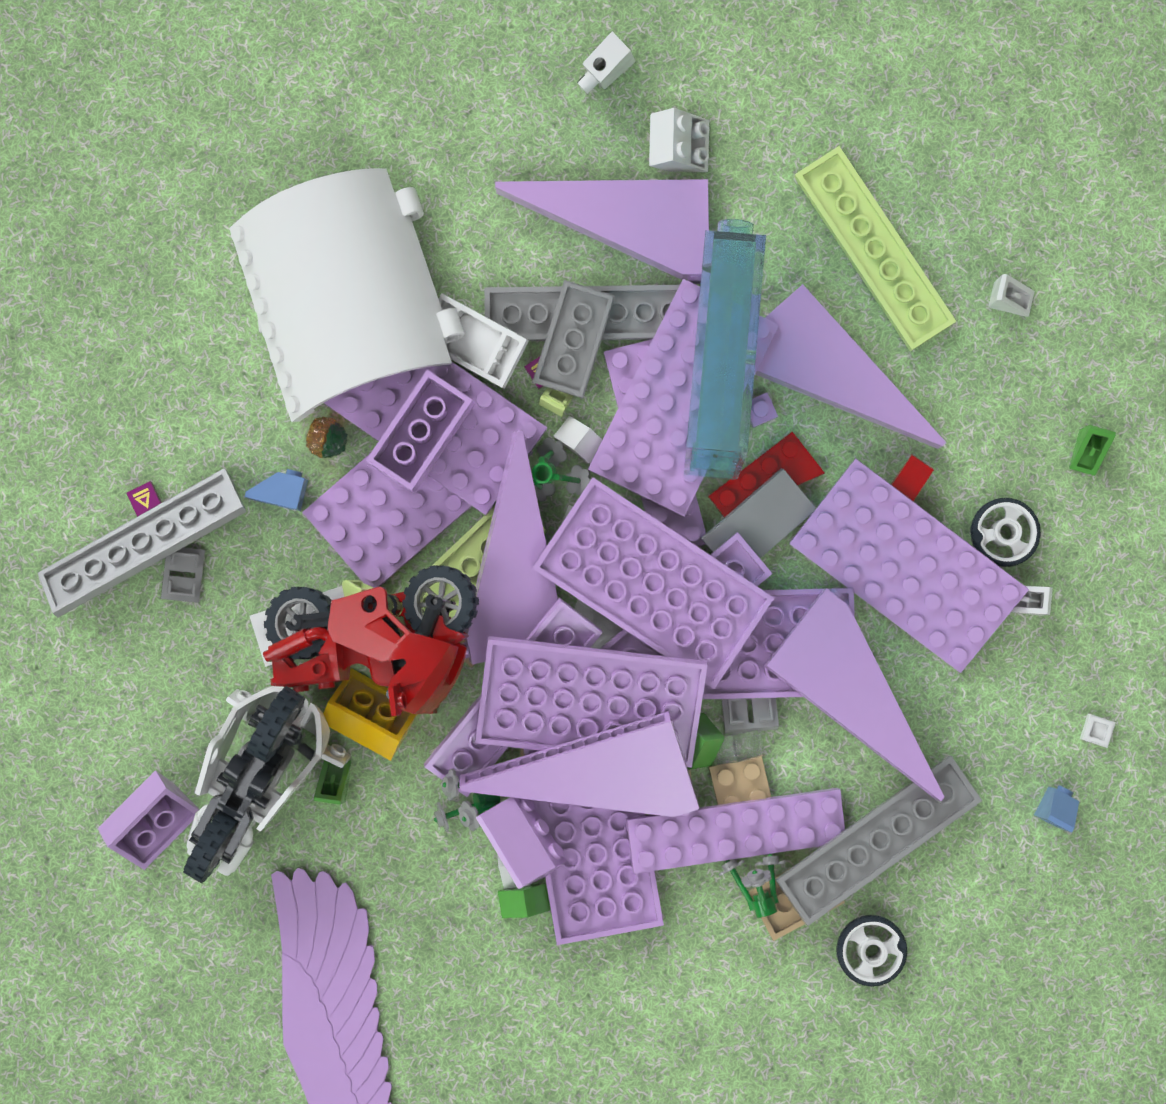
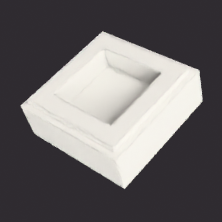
[1080,714,1116,748]

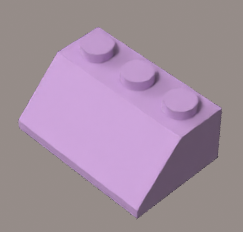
[98,770,200,870]
[476,797,567,889]

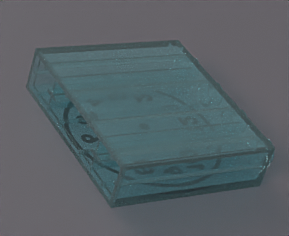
[684,219,766,480]

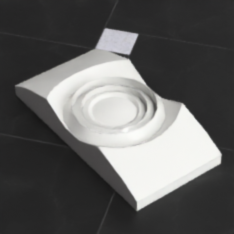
[439,293,529,389]

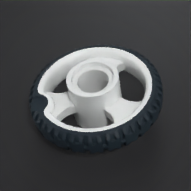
[970,498,1041,567]
[836,915,907,987]

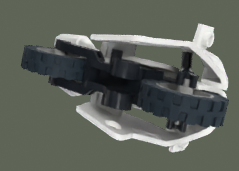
[183,686,352,884]

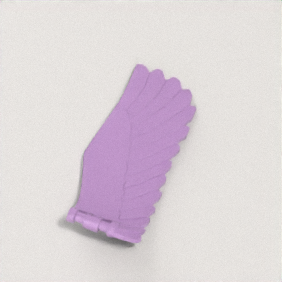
[271,868,392,1104]

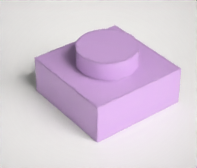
[742,392,778,428]

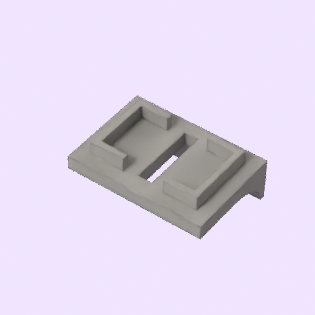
[160,547,205,603]
[722,698,779,734]

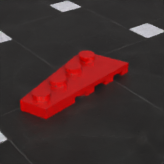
[708,431,825,518]

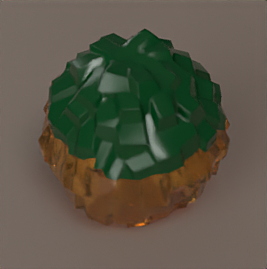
[306,417,348,458]

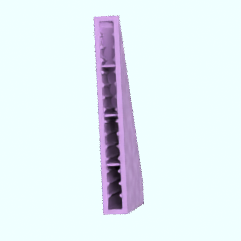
[495,179,709,284]
[755,284,946,449]
[462,430,558,665]
[765,588,944,801]
[459,711,699,817]

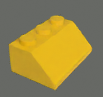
[323,668,418,761]

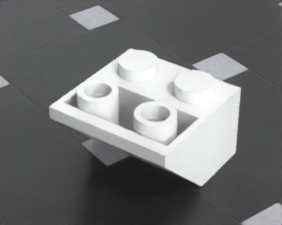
[649,108,709,172]

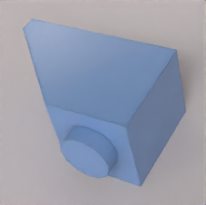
[244,469,308,511]
[1034,785,1079,833]

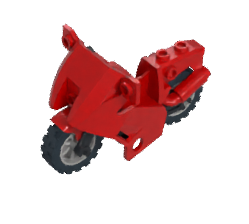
[263,565,479,716]

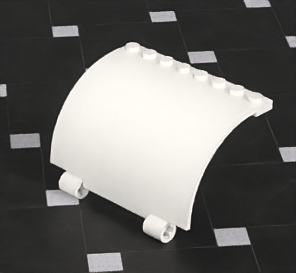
[229,168,465,422]

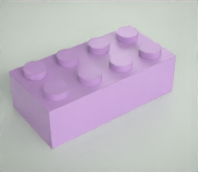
[366,370,475,494]

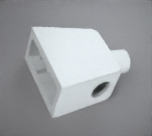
[577,31,635,94]

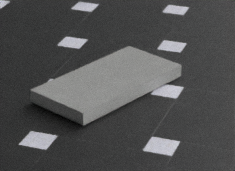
[532,280,615,398]
[701,468,816,558]

